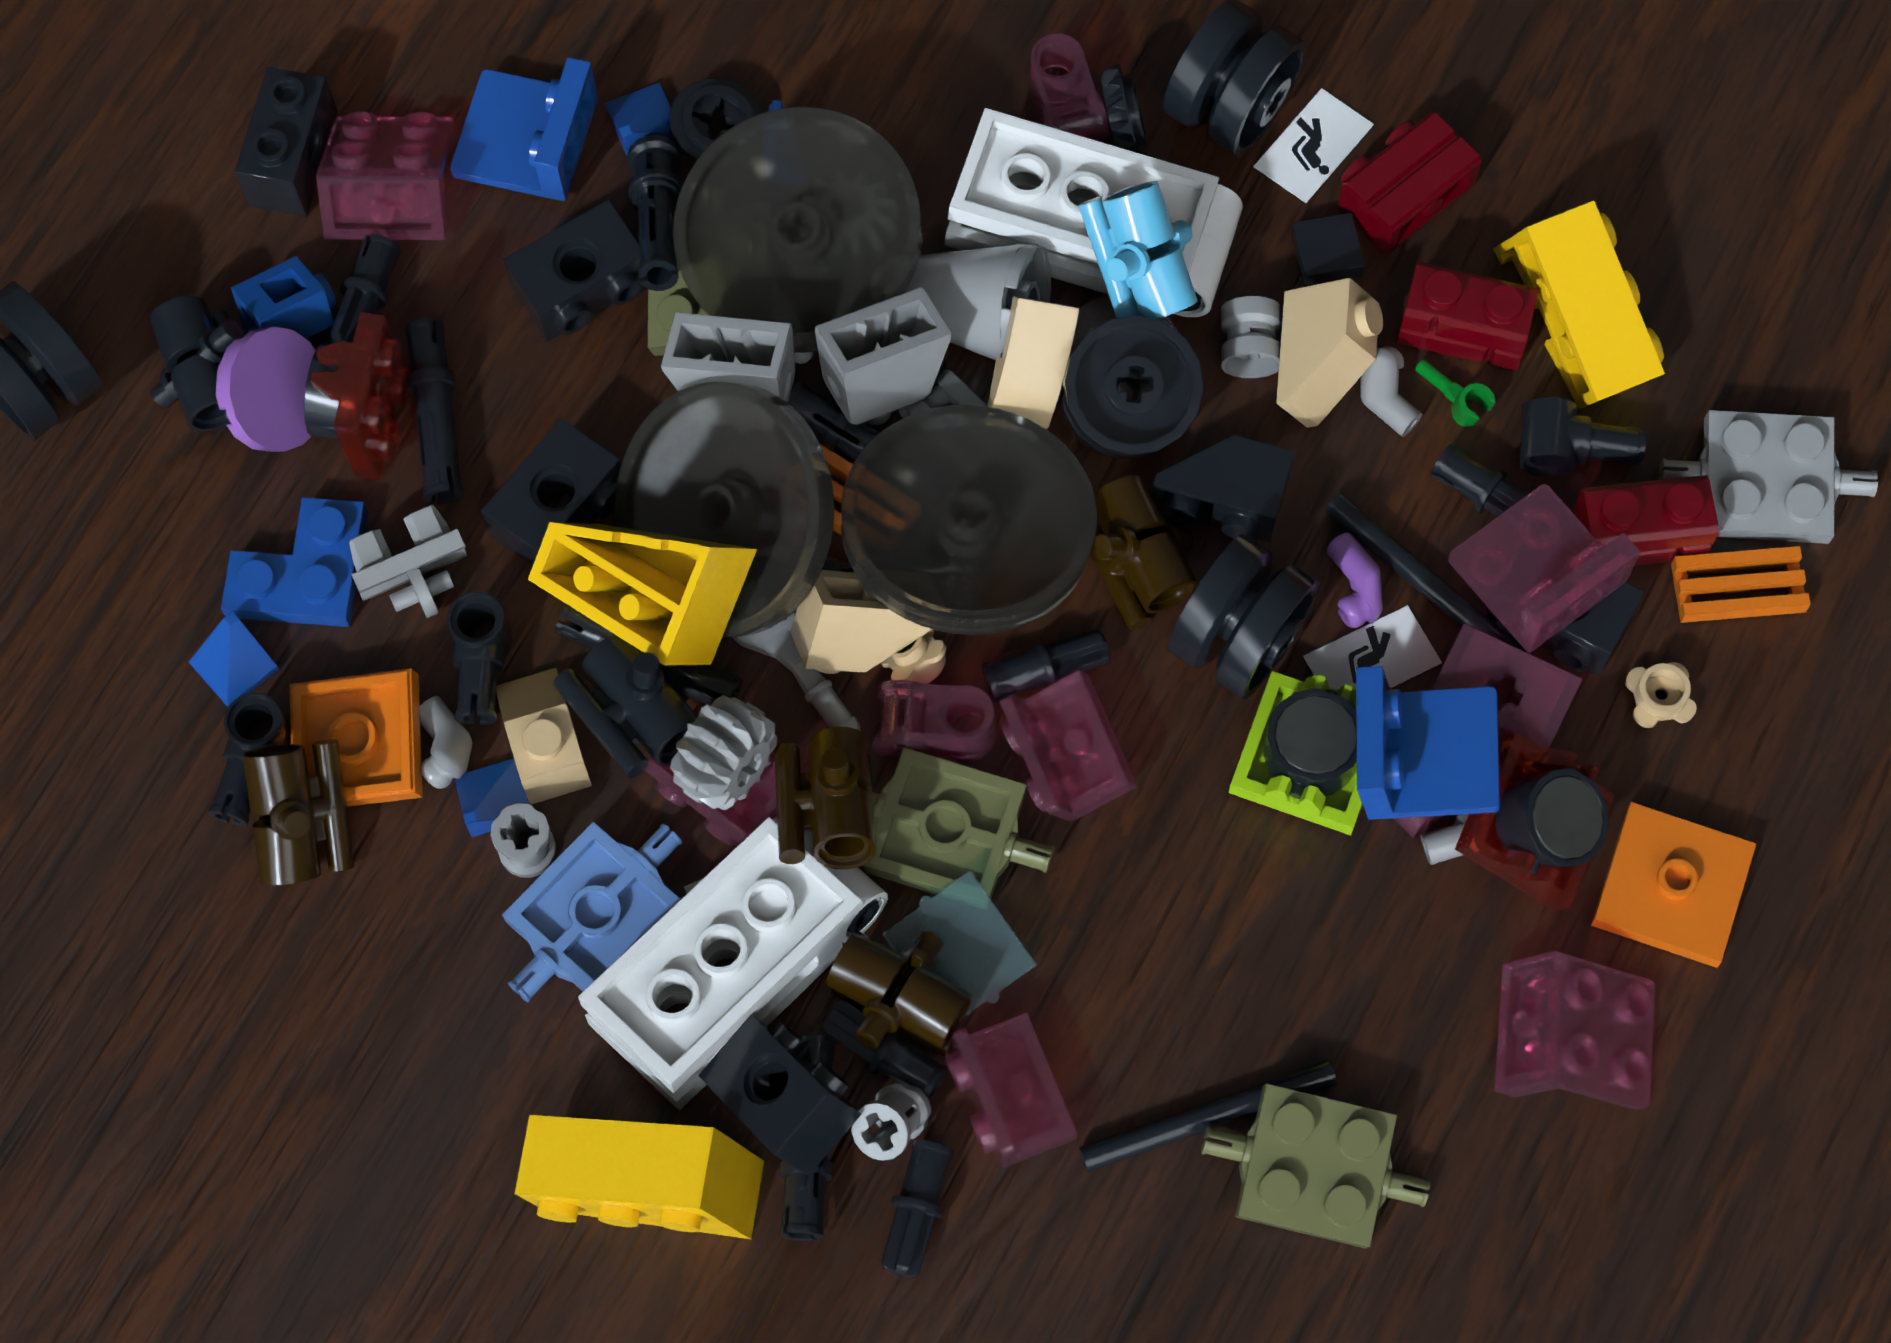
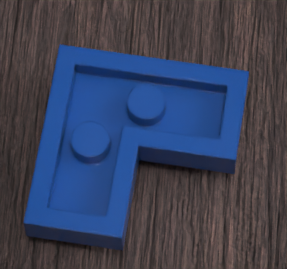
[221,497,368,627]

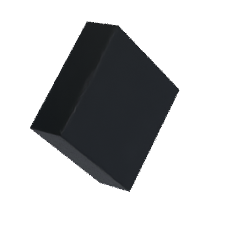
[1290,213,1365,286]

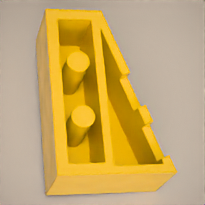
[1493,201,1665,409]
[528,522,757,665]
[515,1115,764,1240]

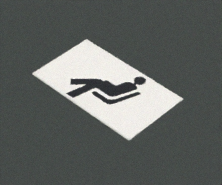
[1253,88,1374,203]
[1303,605,1442,690]

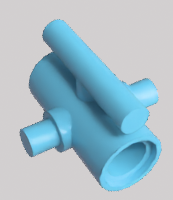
[1078,181,1198,319]

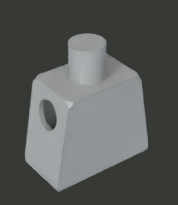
[815,287,952,425]
[661,312,795,431]

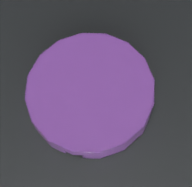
[216,327,316,452]

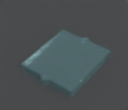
[883,871,1037,1016]

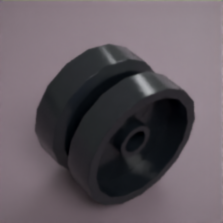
[1163,0,1308,157]
[0,281,103,442]
[1059,315,1204,460]
[1167,534,1321,700]

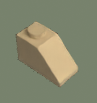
[1276,278,1383,428]
[790,569,944,674]
[496,668,592,805]

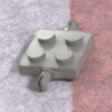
[1659,410,1878,544]

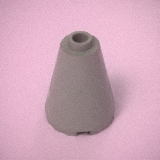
[875,243,1051,360]

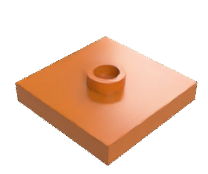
[290,668,423,807]
[1591,802,1756,968]

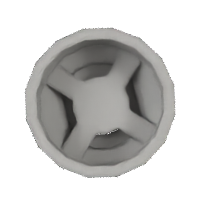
[1220,296,1282,378]

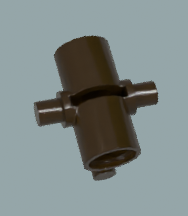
[1073,474,1199,631]
[774,726,876,869]
[243,739,354,885]
[826,930,973,1057]

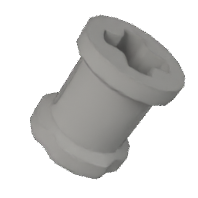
[490,803,557,878]
[851,1081,931,1161]

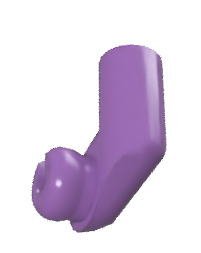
[1327,533,1383,628]

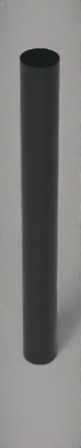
[1324,493,1531,673]
[1079,1060,1337,1173]

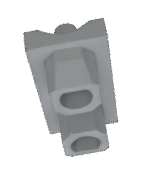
[349,505,467,618]

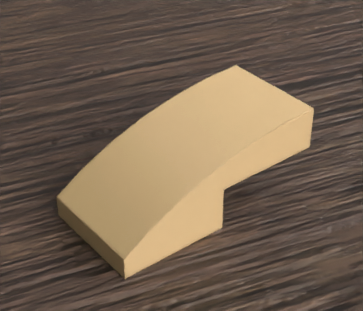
[985,296,1079,429]

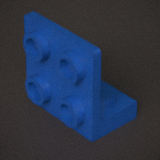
[450,57,598,202]
[1356,666,1501,820]

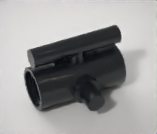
[150,296,244,432]
[553,634,698,778]

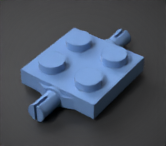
[502,822,682,1003]

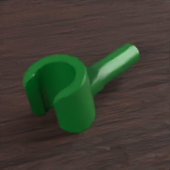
[1415,359,1495,427]

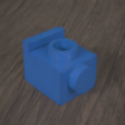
[231,256,337,339]

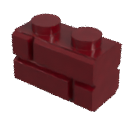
[1338,112,1482,254]
[1397,261,1539,371]
[1571,475,1719,569]

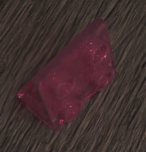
[316,112,455,240]
[1448,484,1641,654]
[1495,951,1655,1110]

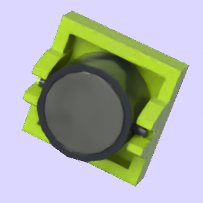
[1229,671,1362,836]

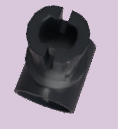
[1520,397,1646,477]
[447,591,512,725]
[208,692,291,827]

